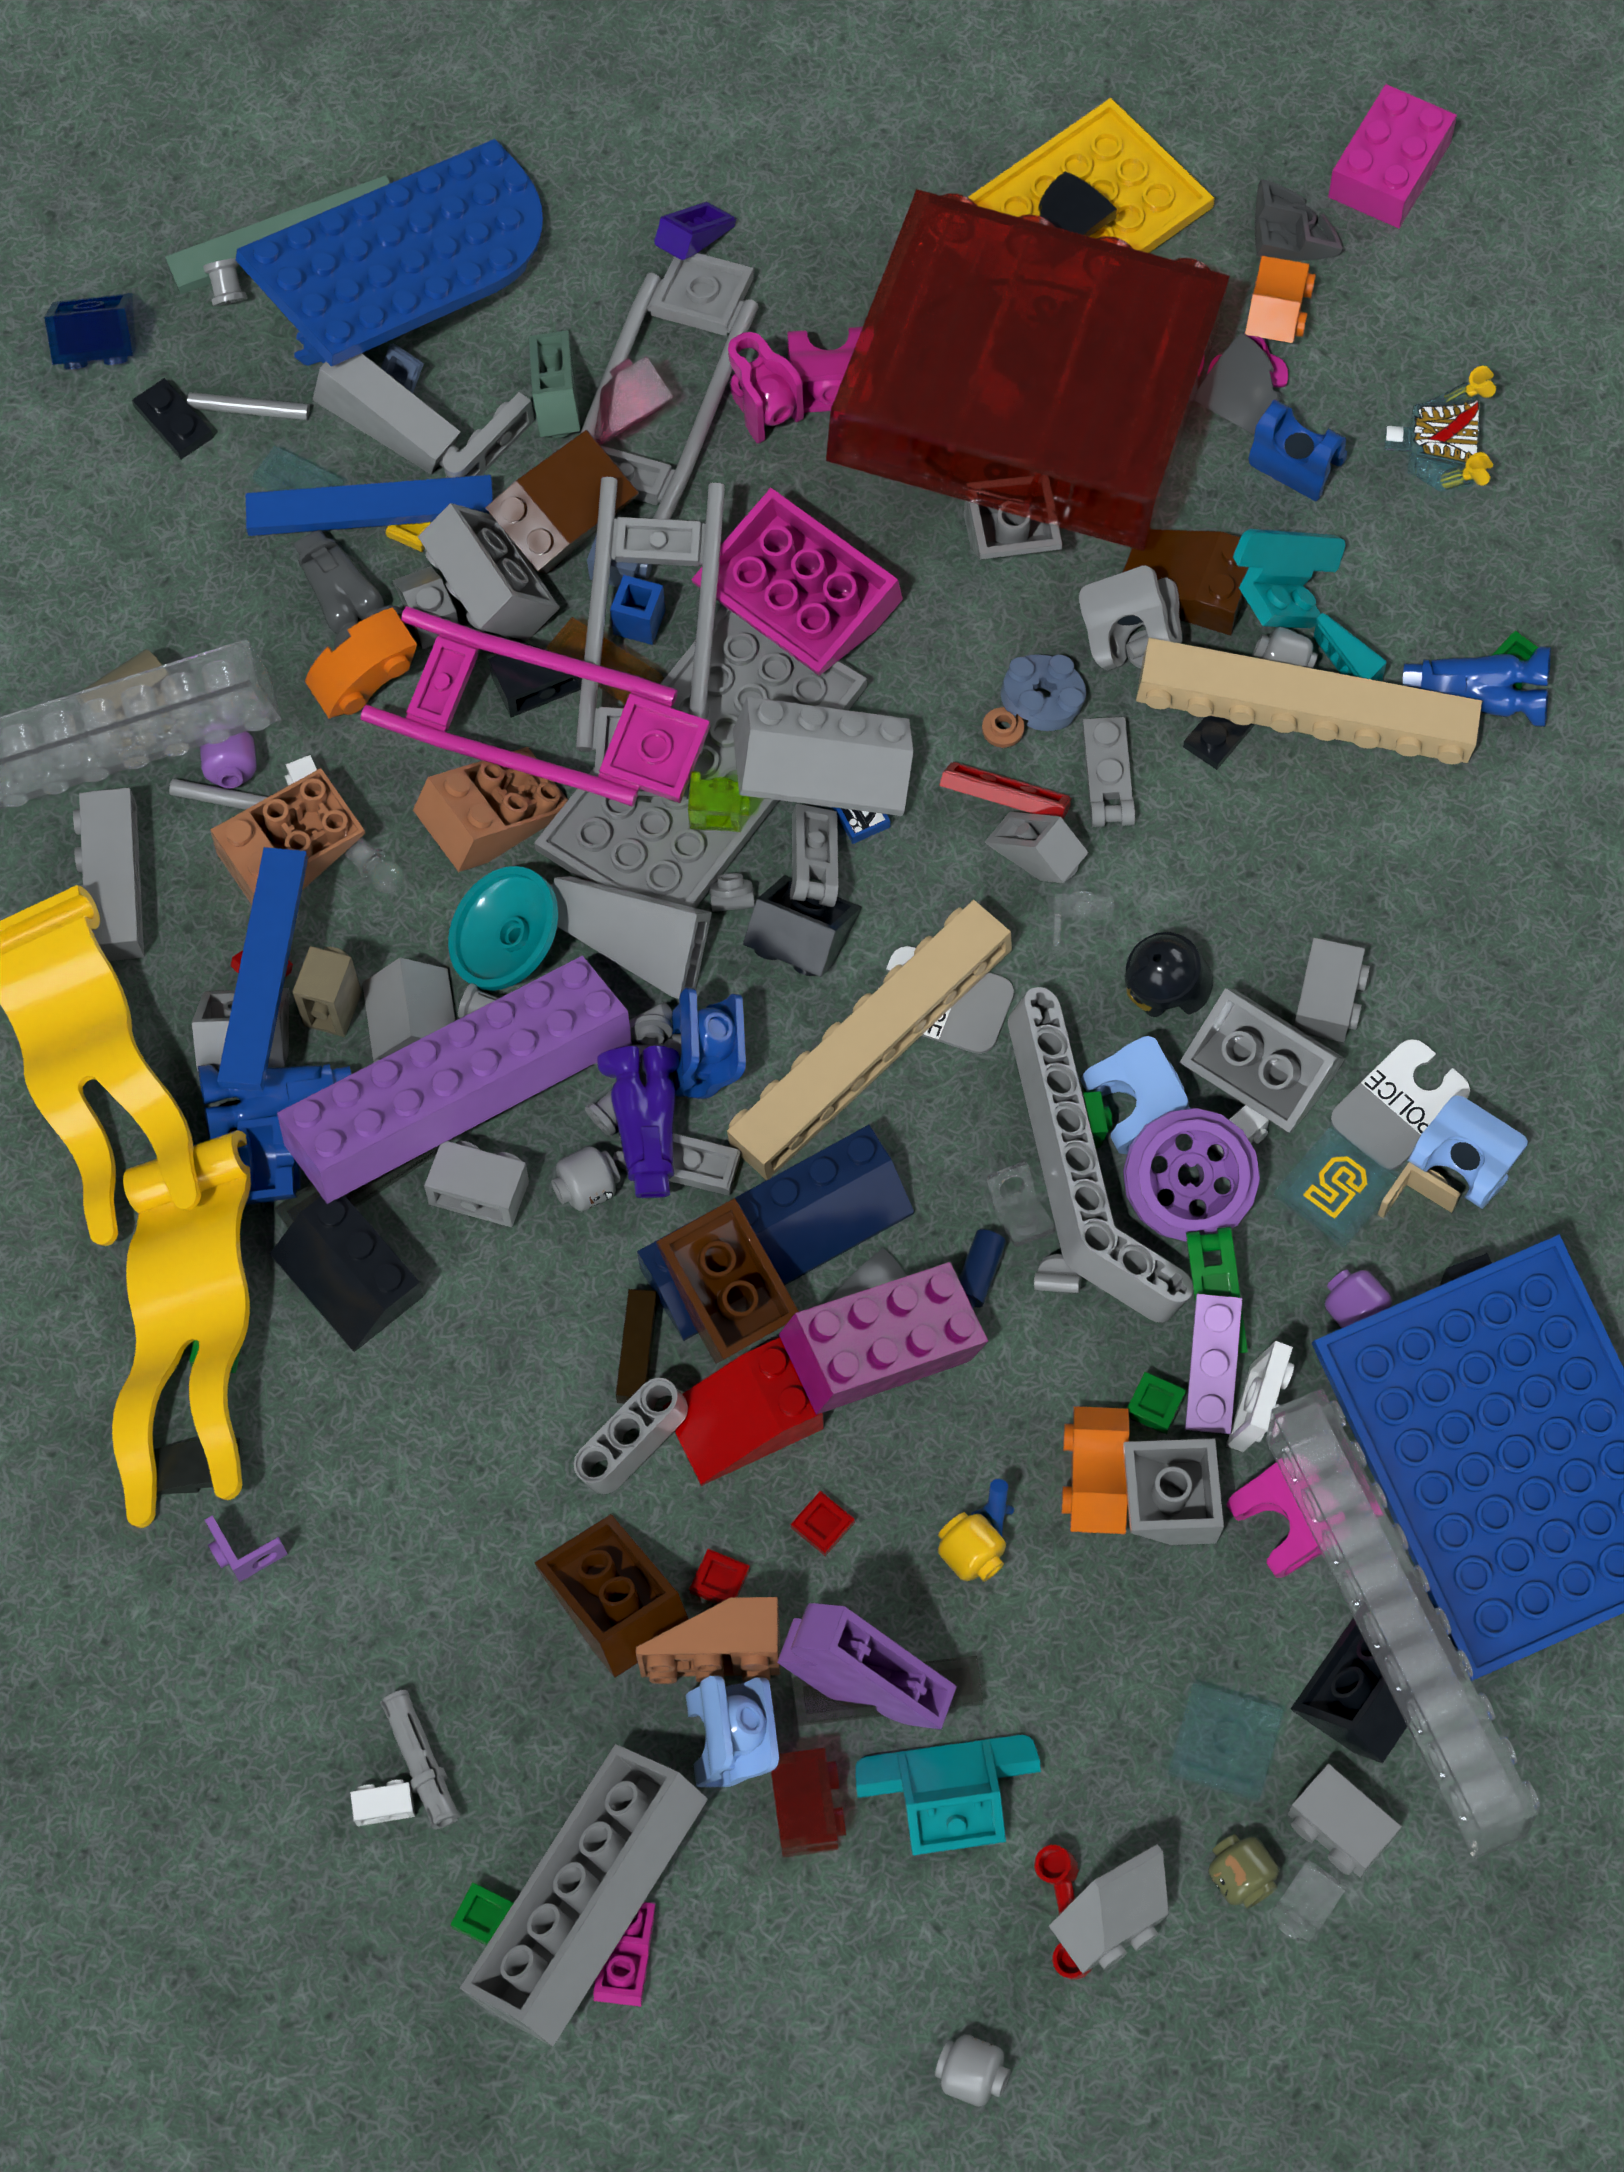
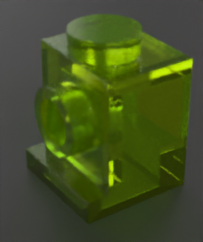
[688,771,751,832]

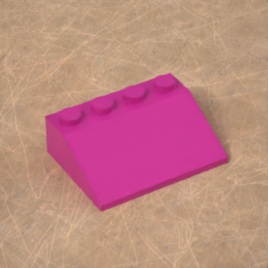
[691,488,903,676]

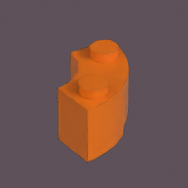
[1245,256,1316,343]
[305,607,417,718]
[1062,1406,1129,1534]

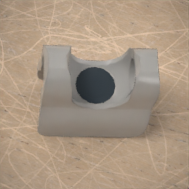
[1079,565,1182,670]

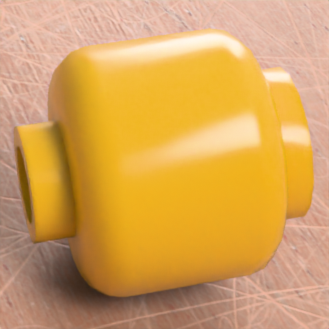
[938,1512,1006,1582]

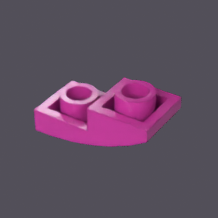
[593,1902,655,2007]

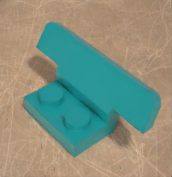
[1233,529,1345,628]
[855,1735,1041,1856]

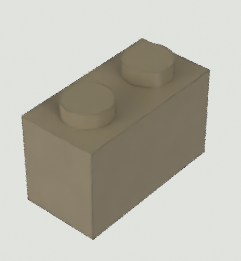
[293,946,362,1037]

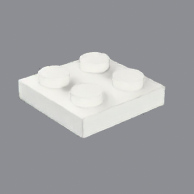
[1226,1341,1294,1452]

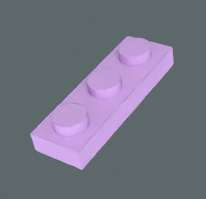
[1185,1294,1242,1434]

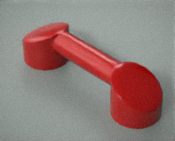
[1034,1845,1092,1980]

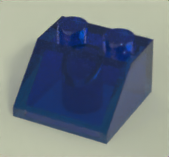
[44,293,136,370]

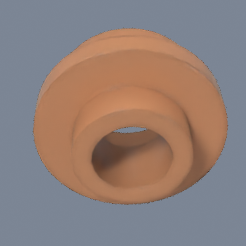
[982,707,1024,747]

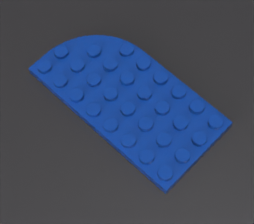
[236,139,543,367]

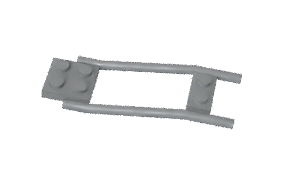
[580,253,759,520]
[576,477,725,797]

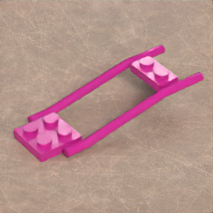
[361,606,711,807]

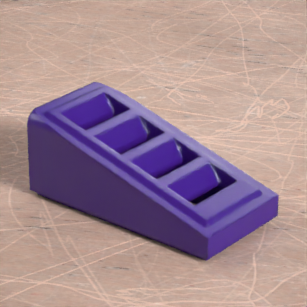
[654,202,737,260]

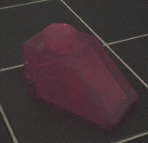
[594,356,673,445]

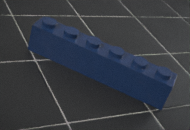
[637,1125,914,1341]

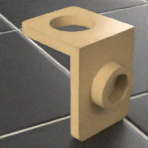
[1378,1162,1460,1218]

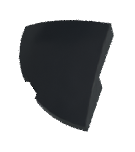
[1036,171,1117,269]

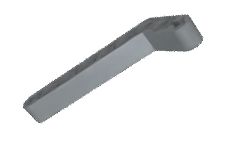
[1008,987,1193,1322]

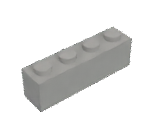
[73,788,144,961]

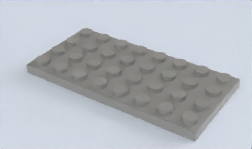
[534,606,867,908]

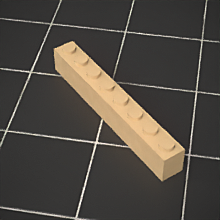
[1136,638,1482,764]
[727,900,1012,1180]

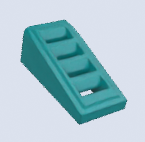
[1313,613,1387,682]

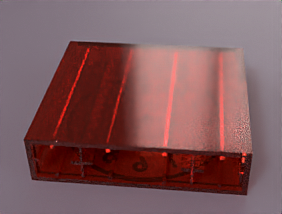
[826,189,1230,551]

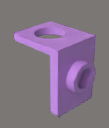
[205,1515,288,1582]

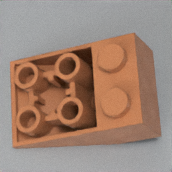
[413,747,568,872]
[210,768,365,905]
[636,1597,780,1684]

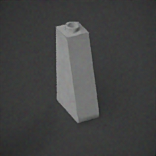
[313,353,461,474]
[551,876,712,999]

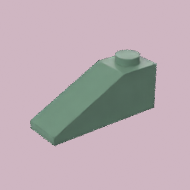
[529,330,580,438]

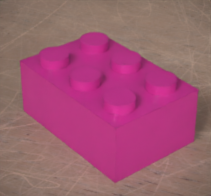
[1328,84,1457,229]

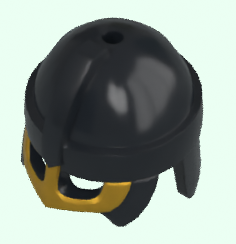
[1124,932,1213,1017]

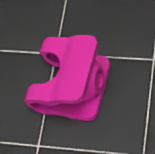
[788,326,873,413]
[728,332,804,444]
[1226,1453,1348,1578]

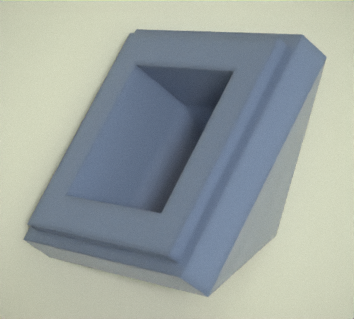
[381,343,424,393]

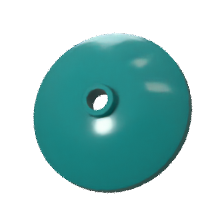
[448,866,558,990]

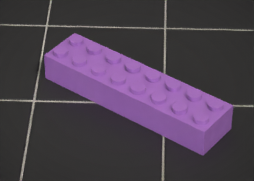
[277,955,632,1204]

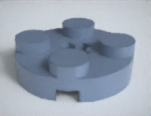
[1000,655,1086,731]

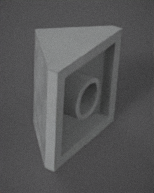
[362,958,456,1061]

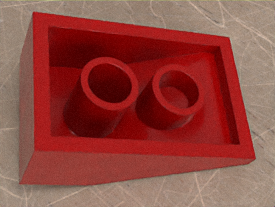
[663,1337,824,1486]

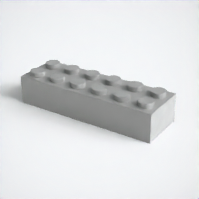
[460,1744,708,2046]

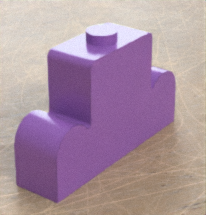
[777,1603,957,1730]

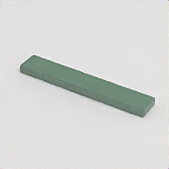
[165,175,390,295]

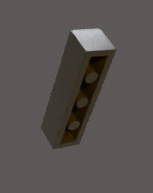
[616,1289,658,1404]

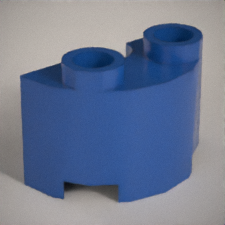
[237,1116,301,1205]

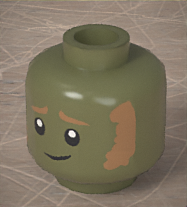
[1208,1834,1279,1909]

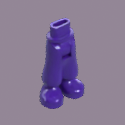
[597,1045,679,1198]

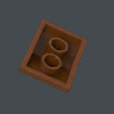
[485,430,640,574]
[1122,529,1249,636]
[656,1198,799,1364]
[534,1514,689,1678]

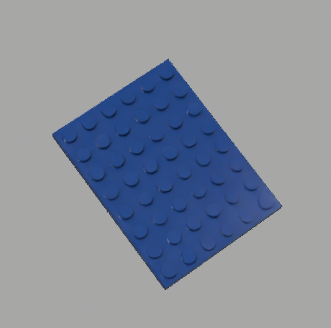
[1311,1234,1624,1682]

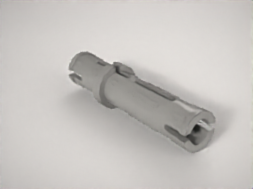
[380,1690,460,1830]

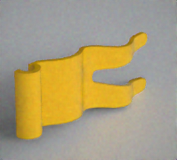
[0,885,201,1246]
[112,1130,251,1528]

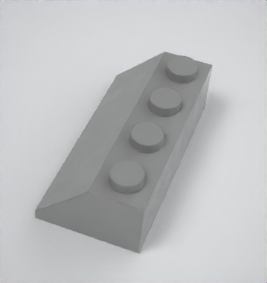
[733,697,914,816]

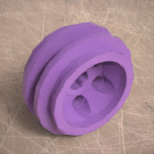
[1123,1108,1260,1242]

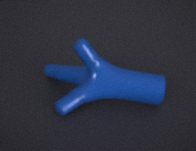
[971,1479,1014,1537]

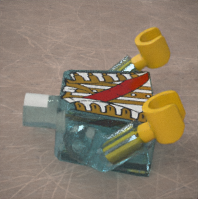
[1384,366,1496,492]

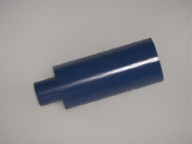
[959,1229,1007,1310]

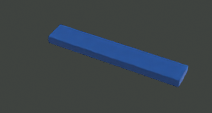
[245,475,493,536]
[217,847,308,1092]

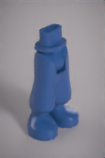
[1403,647,1551,727]
[198,1064,351,1140]

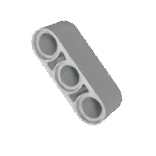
[574,1378,688,1494]

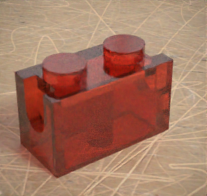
[771,1748,846,1858]

